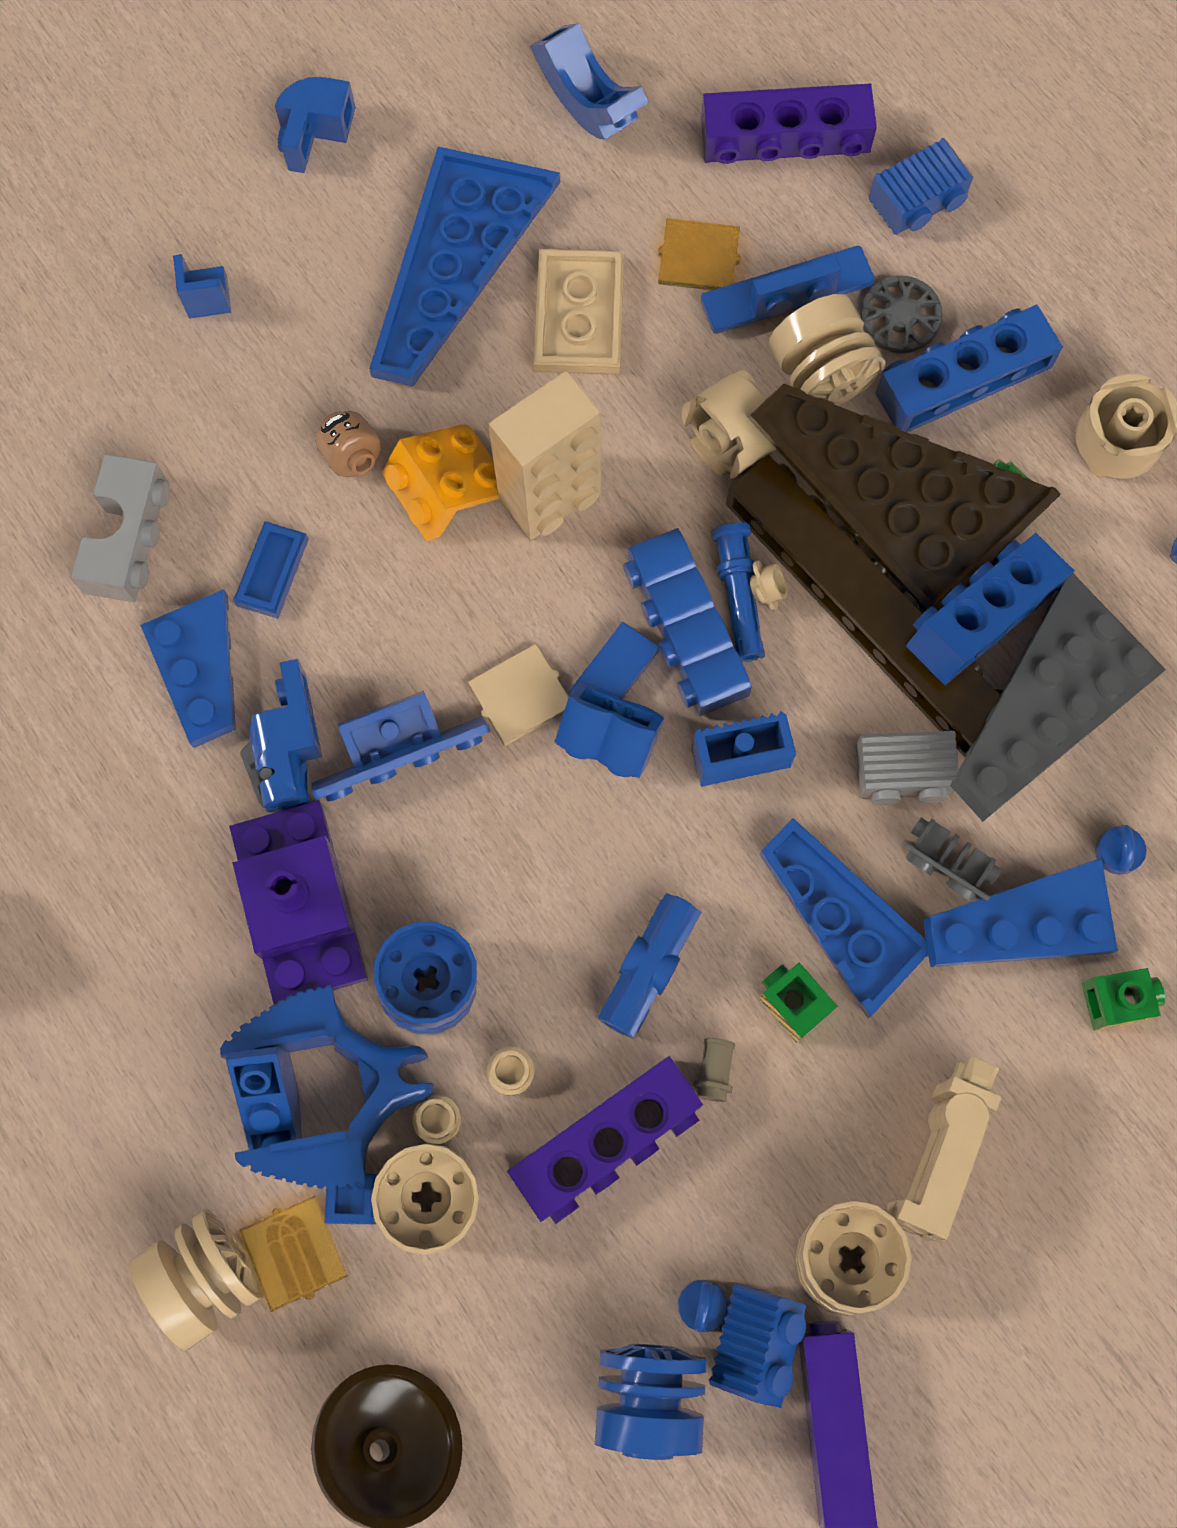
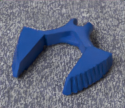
[220,985,433,1189]

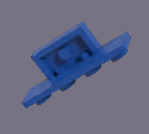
[701,246,875,334]
[312,691,490,801]

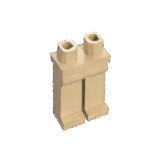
[885,1056,1002,1241]

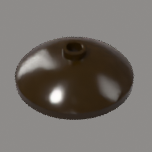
[311,1364,462,1528]

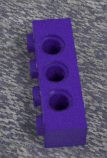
[701,83,877,164]
[507,1056,704,1224]

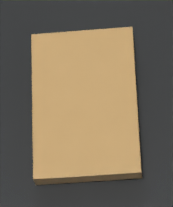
[534,249,624,374]

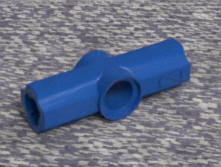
[597,893,701,1039]

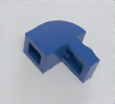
[275,77,356,173]

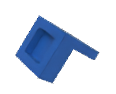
[173,254,231,319]

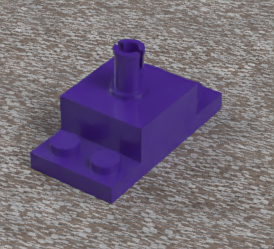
[229,800,368,1006]

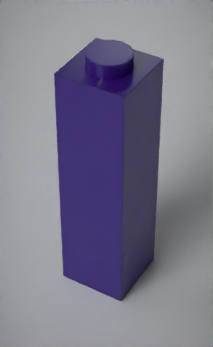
[799,1321,878,1528]

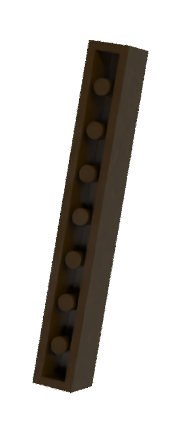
[726,455,1003,757]

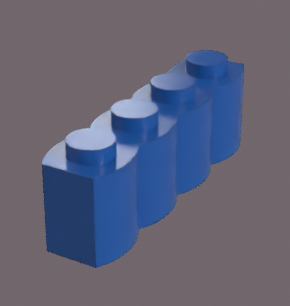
[623,528,752,717]

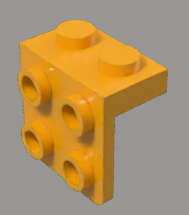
[381,424,499,541]

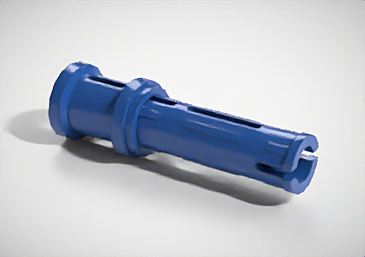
[711,522,765,662]

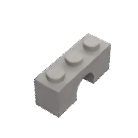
[71,454,170,603]

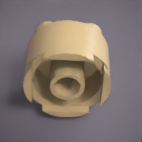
[682,369,776,479]
[1076,374,1177,479]

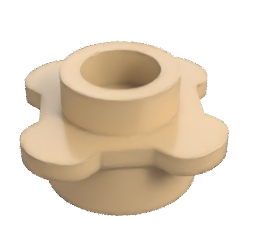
[750,560,788,610]

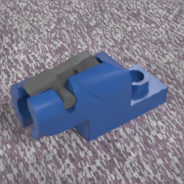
[240,659,322,813]

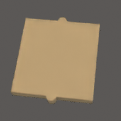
[467,644,569,746]

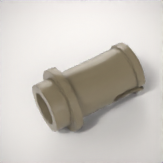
[694,1038,735,1102]

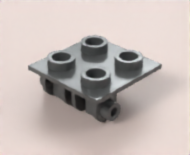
[903,817,1002,902]

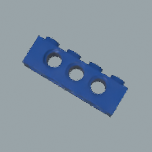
[875,304,1063,433]
[906,533,1075,686]

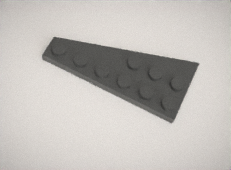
[950,573,1166,822]

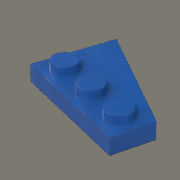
[140,589,236,748]

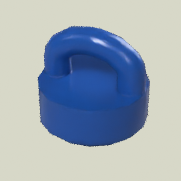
[1095,825,1147,875]
[678,1280,728,1332]

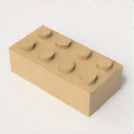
[488,371,601,541]

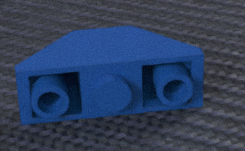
[226,1047,302,1172]

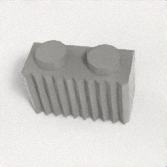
[856,731,959,805]

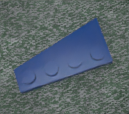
[760,818,928,1018]
[923,858,1118,967]

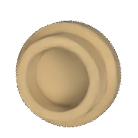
[487,1046,535,1096]
[412,1095,461,1144]

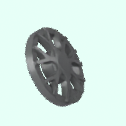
[860,275,942,353]

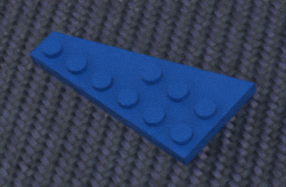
[369,146,561,386]

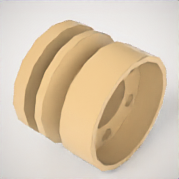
[769,294,886,406]
[371,1143,479,1255]
[795,1201,912,1316]
[129,1209,263,1351]

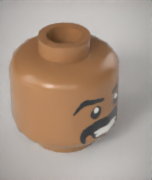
[315,411,381,477]

